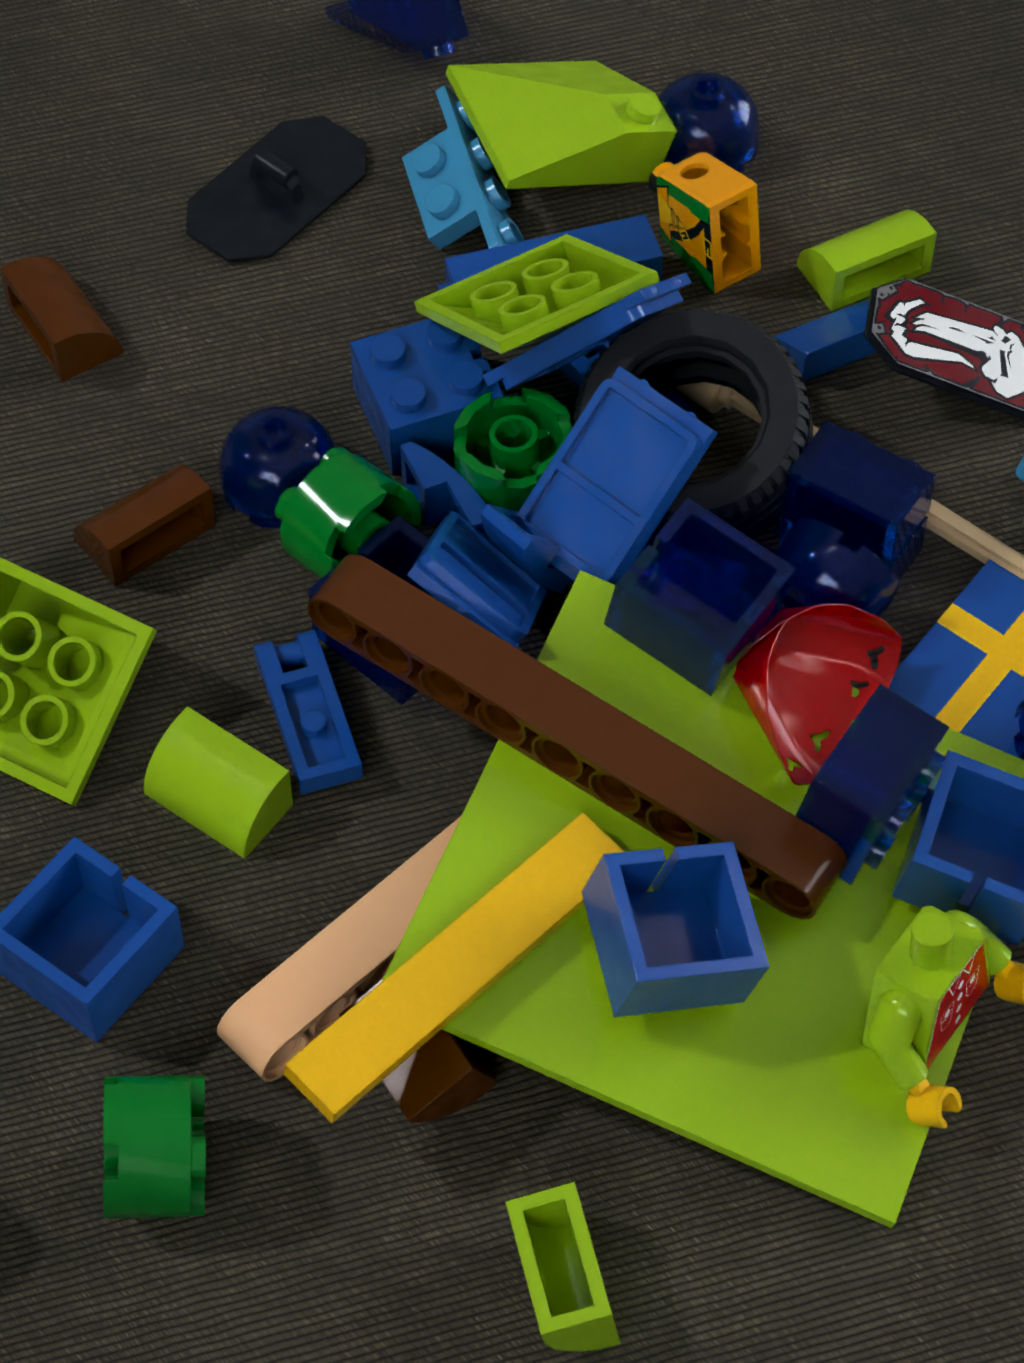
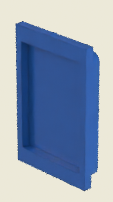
[482,272,691,391]
[519,366,718,586]
[407,511,547,648]

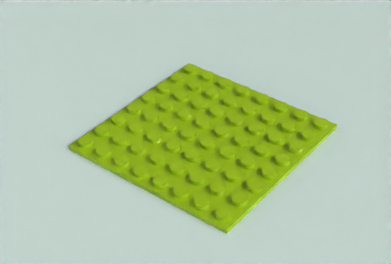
[382,570,1024,1229]

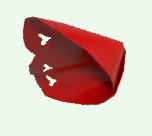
[733,604,902,785]

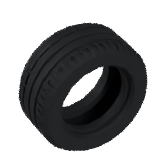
[574,308,814,552]

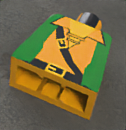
[648,152,761,294]

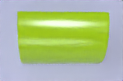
[796,209,937,312]
[144,706,293,859]
[506,1182,621,1352]

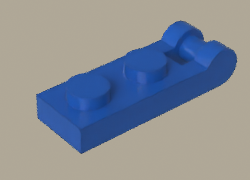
[253,630,363,795]

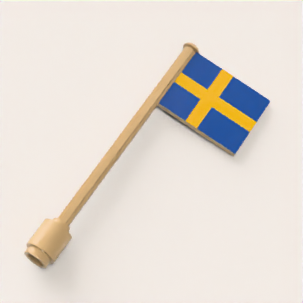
[673,382,1024,759]

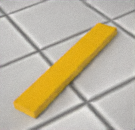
[283,812,624,1124]

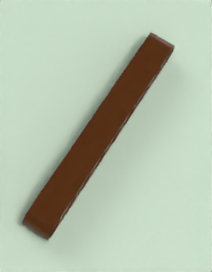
[307,554,847,919]

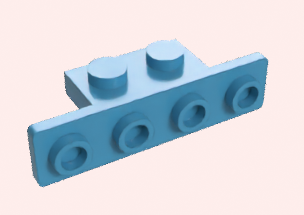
[402,85,525,250]

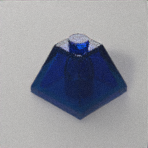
[325,0,469,60]

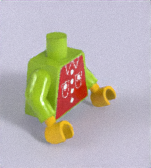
[862,906,1024,1129]

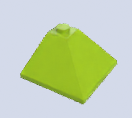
[445,61,677,189]
[414,234,659,354]
[0,557,157,806]

